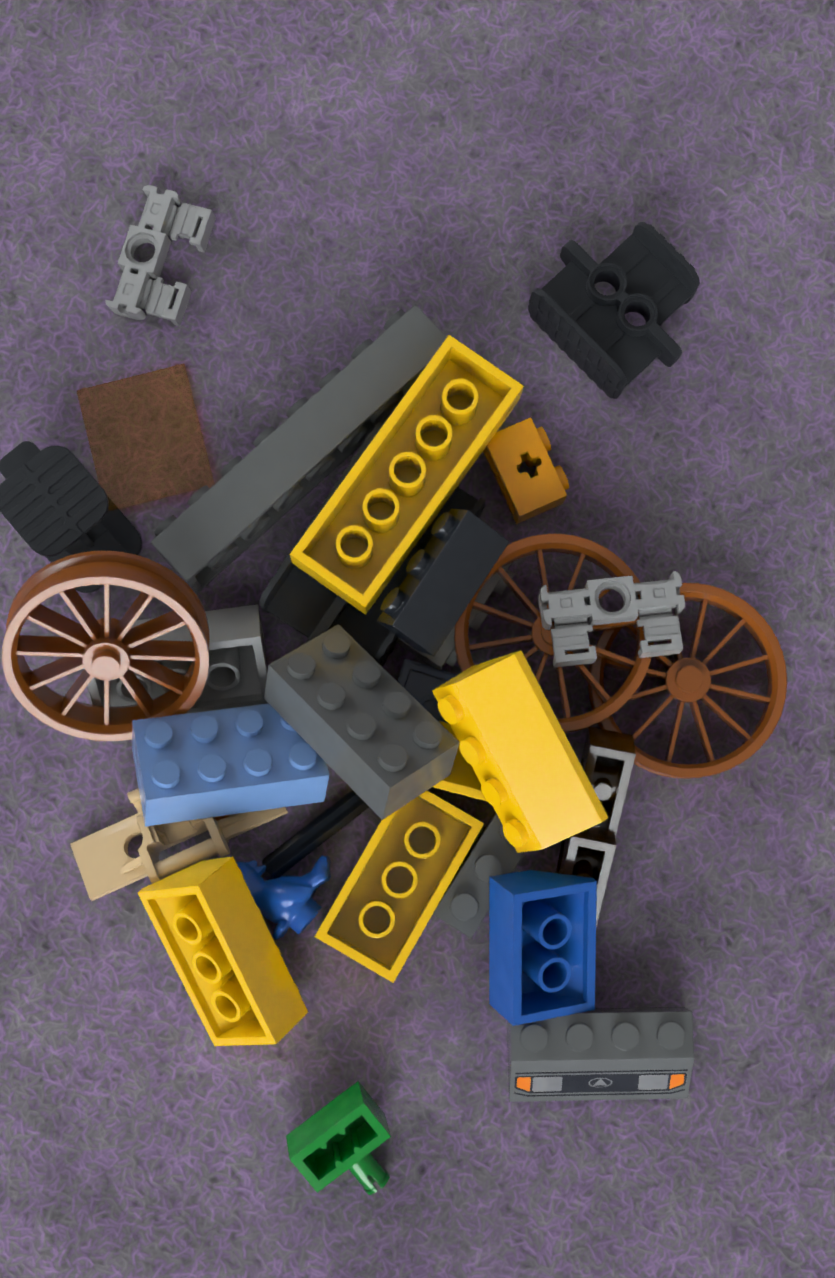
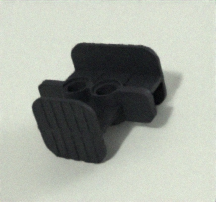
[528,222,700,399]
[0,441,142,593]

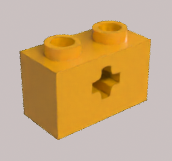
[483,417,569,524]

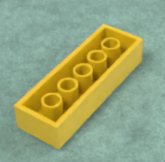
[290,335,524,615]

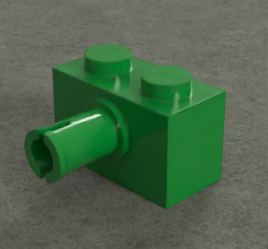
[286,1081,391,1195]

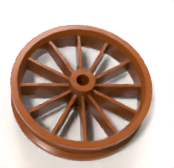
[454,534,654,733]
[2,551,210,741]
[588,583,787,779]

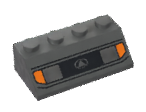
[507,1007,694,1102]

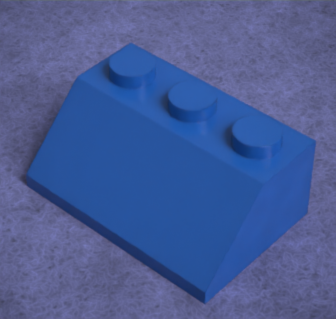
[489,870,597,1026]

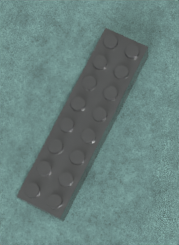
[151,304,447,594]

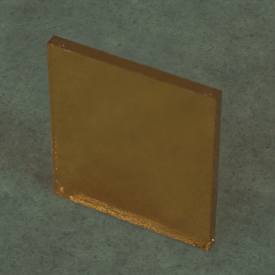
[76,364,215,511]

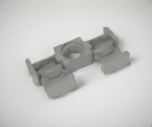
[105,185,216,327]
[538,571,685,668]

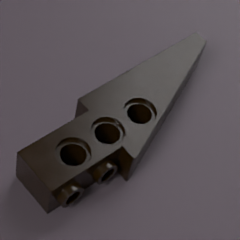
[556,726,636,927]

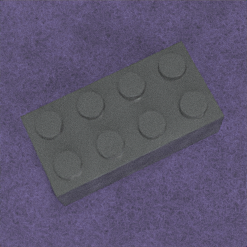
[264,624,460,820]

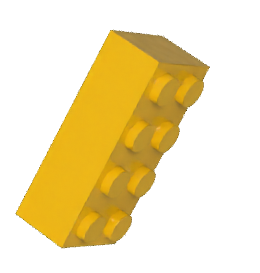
[314,791,484,983]

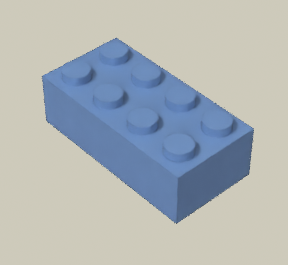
[132,704,329,827]

